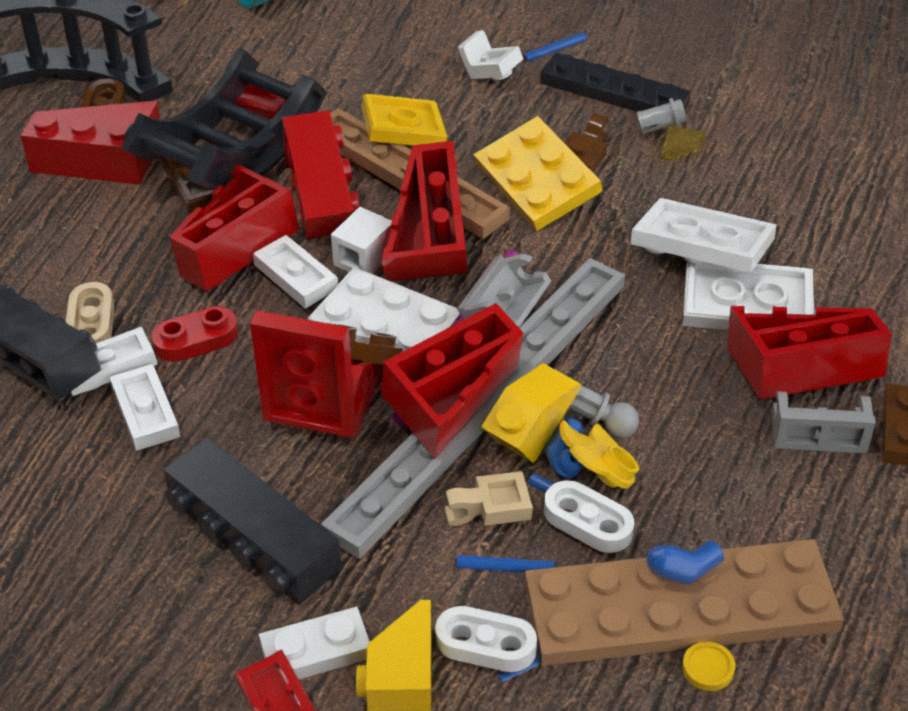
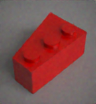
[20,100,161,185]
[381,141,468,282]
[727,306,892,400]

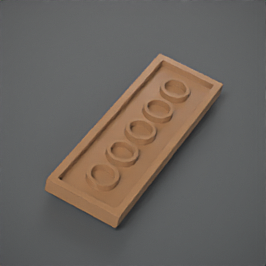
[525,539,844,666]

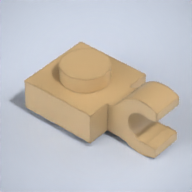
[444,471,533,526]

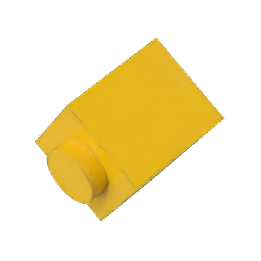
[481,363,582,463]
[356,600,431,711]

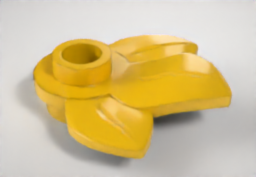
[560,420,639,489]

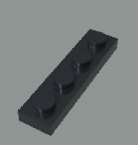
[540,52,691,112]

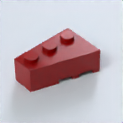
[282,110,360,240]
[169,165,300,292]
[381,303,524,459]

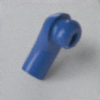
[544,417,583,478]
[646,540,724,585]

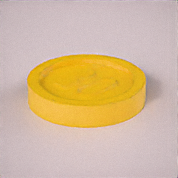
[682,641,735,691]

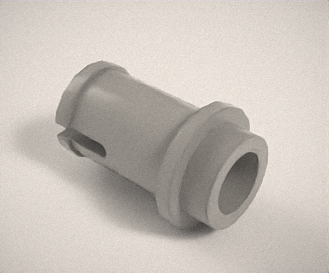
[637,98,687,135]

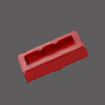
[235,649,316,711]

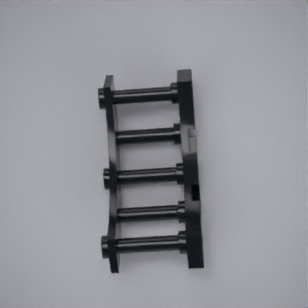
[0,0,173,102]
[121,48,328,190]

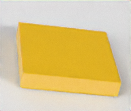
[361,94,447,145]

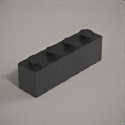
[0,284,101,400]
[163,438,342,605]

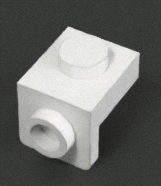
[458,30,523,81]

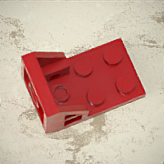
[250,310,382,437]

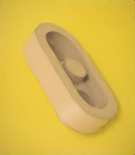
[66,282,115,343]

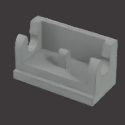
[457,254,551,327]
[771,391,875,454]

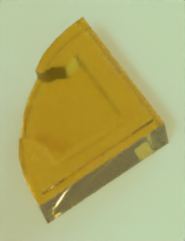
[661,125,707,160]

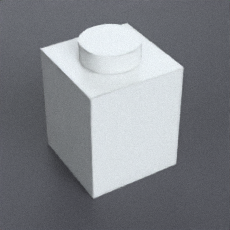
[331,207,392,274]

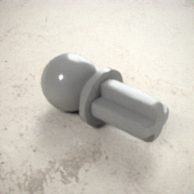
[569,386,639,437]

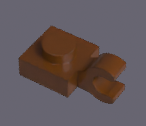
[564,113,608,173]

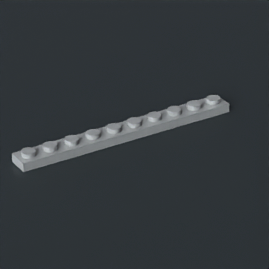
[321,258,625,559]

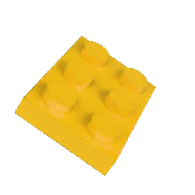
[473,116,603,232]

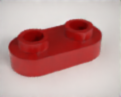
[152,306,238,362]

